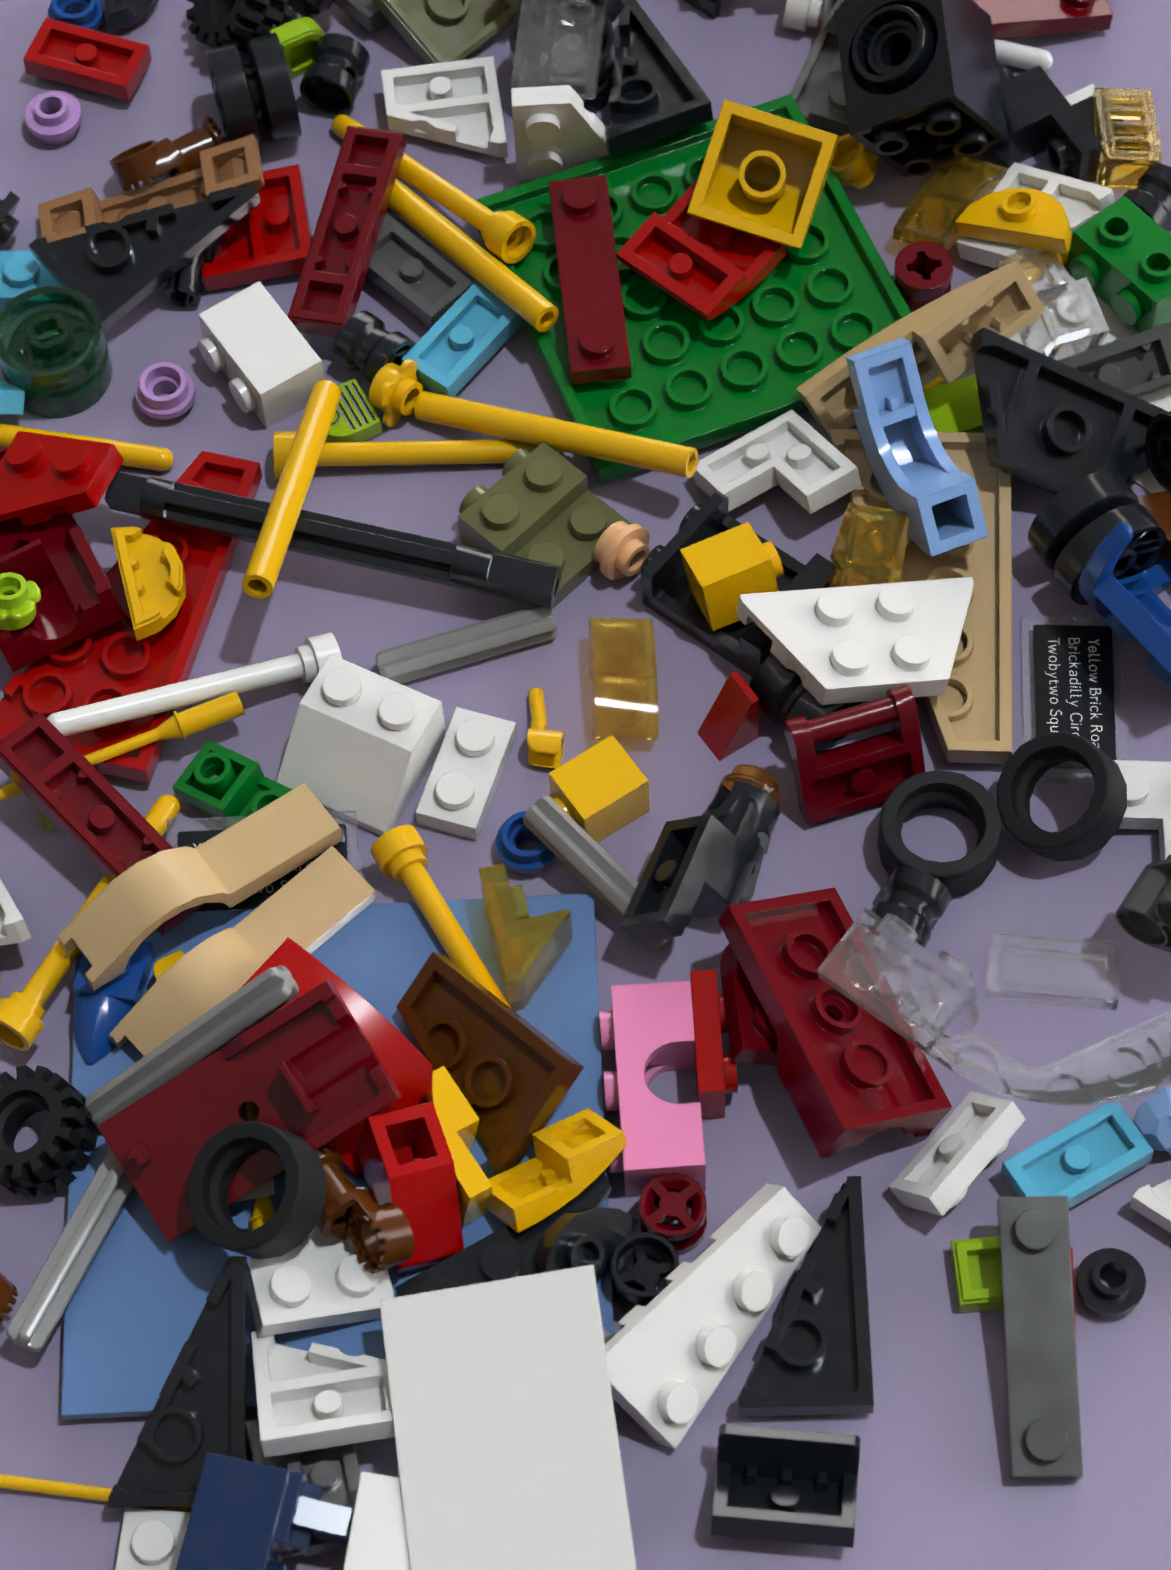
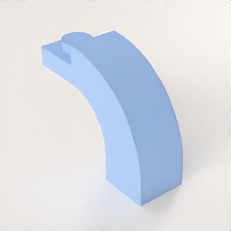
[846,337,989,557]

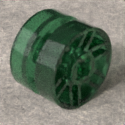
[0,286,112,418]

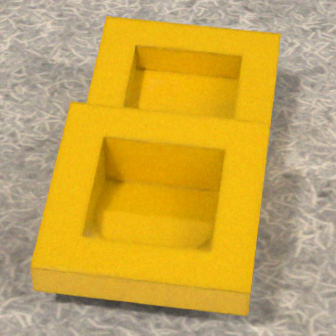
[426,1066,493,1226]
[487,1108,627,1233]

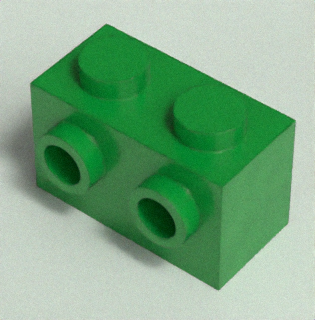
[1067,196,1171,332]

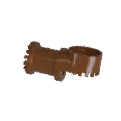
[109,116,227,192]
[316,1148,414,1274]

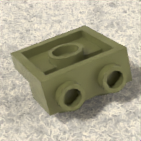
[458,441,631,610]

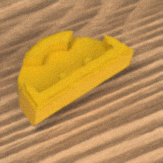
[955,188,1072,254]
[110,526,186,641]

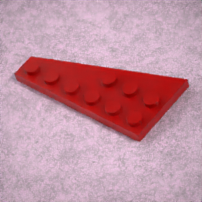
[0,451,262,784]

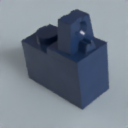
[176,1452,354,1570]

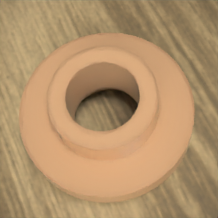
[593,521,650,581]

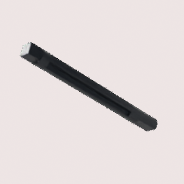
[105,471,562,608]

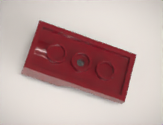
[0,446,125,672]
[718,887,952,1159]
[97,981,403,1243]

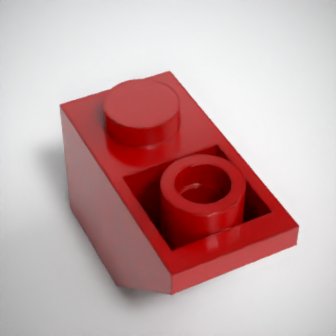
[356,1102,464,1273]

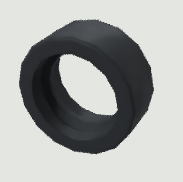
[997,731,1127,861]
[877,770,1002,898]
[187,1120,326,1259]

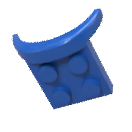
[1079,522,1171,687]

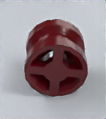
[894,242,953,312]
[639,1172,707,1255]

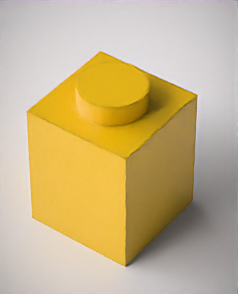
[680,522,784,631]
[548,735,650,843]

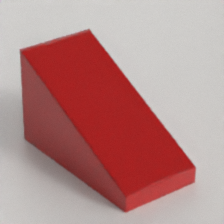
[697,670,759,761]

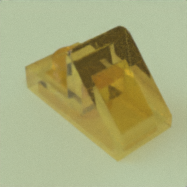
[478,863,573,1011]

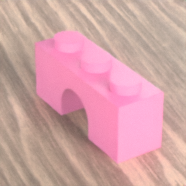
[599,980,706,1196]

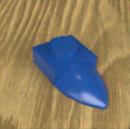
[72,941,156,1065]

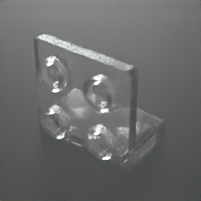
[817,908,980,1054]

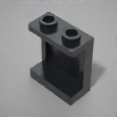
[640,491,837,677]

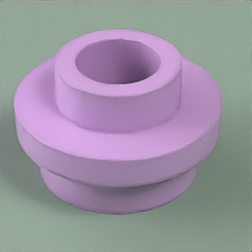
[24,90,82,145]
[135,362,196,420]

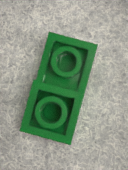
[172,740,292,829]

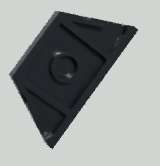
[971,327,1168,495]

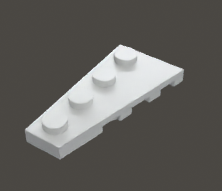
[605,1183,822,1449]

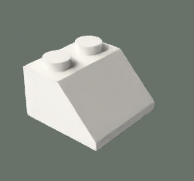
[276,654,446,836]

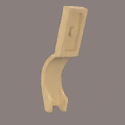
[57,783,342,991]
[109,846,376,1056]

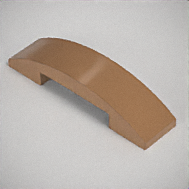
[38,134,265,243]

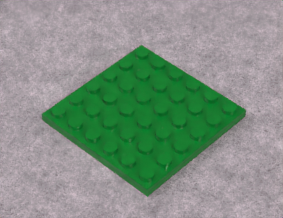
[476,94,911,484]

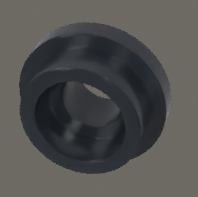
[1076,1248,1146,1317]

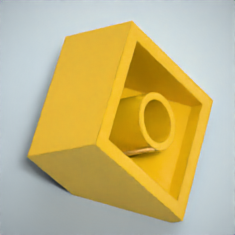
[687,99,838,250]

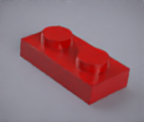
[23,18,152,102]
[690,969,738,1119]

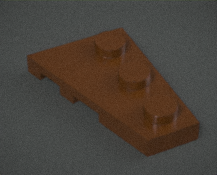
[396,952,584,1174]

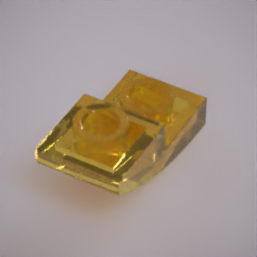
[893,157,1007,251]
[830,502,909,587]
[589,618,659,741]

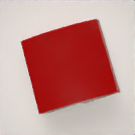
[616,182,787,321]

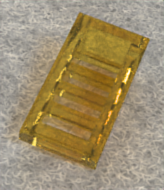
[1093,87,1162,187]

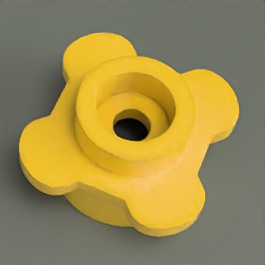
[831,133,879,189]
[369,359,423,427]

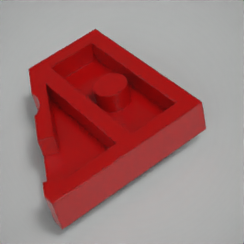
[201,164,312,292]
[0,431,124,527]

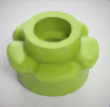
[0,572,41,631]

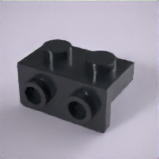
[711,1424,861,1548]

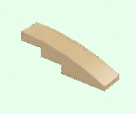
[796,261,1046,437]

